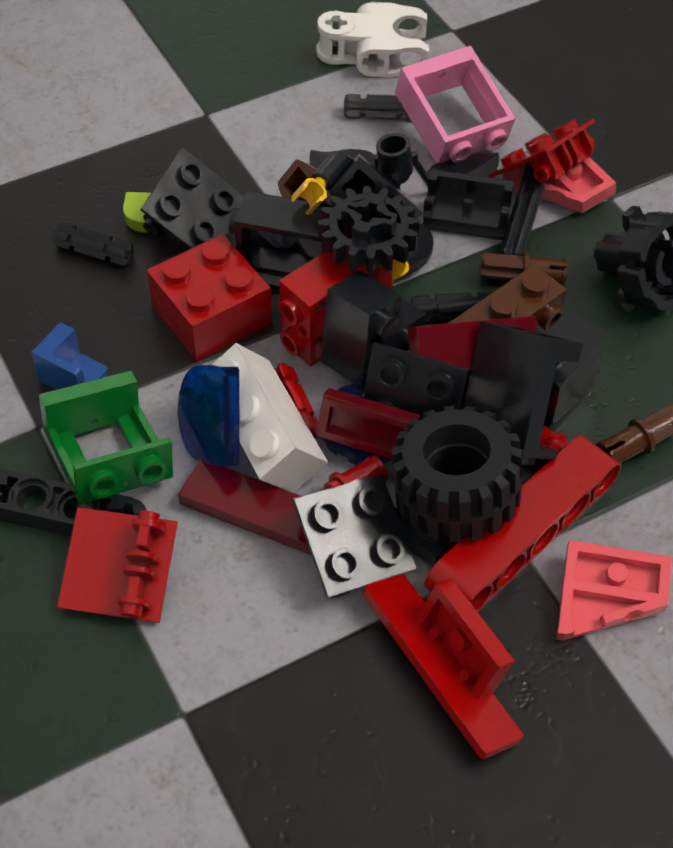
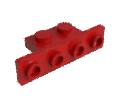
[362,574,523,759]

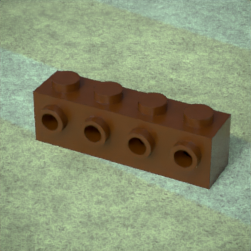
[408,264,567,394]

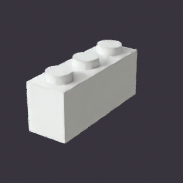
[203,343,328,493]

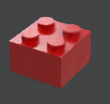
[146,234,272,361]

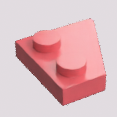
[502,157,616,213]
[555,540,672,641]

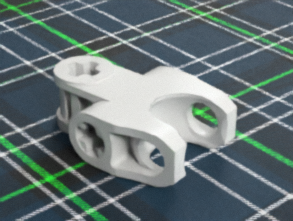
[316,2,429,78]

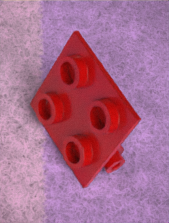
[489,118,595,184]
[57,507,178,623]

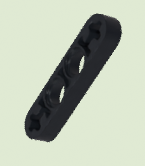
[0,468,146,536]

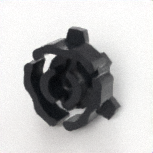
[593,206,673,314]

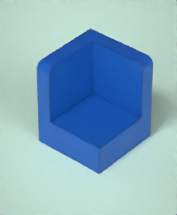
[31,322,109,390]

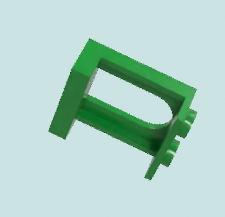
[39,371,173,505]

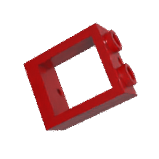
[279,252,393,367]

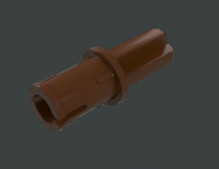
[479,252,568,287]
[596,404,673,463]

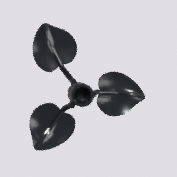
[310,133,499,275]

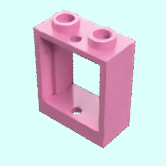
[395,46,516,164]

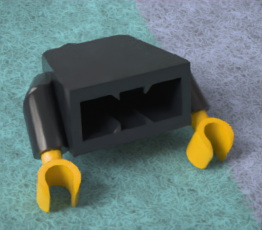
[291,151,422,283]

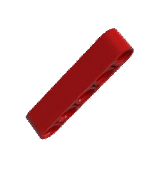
[424,435,622,612]

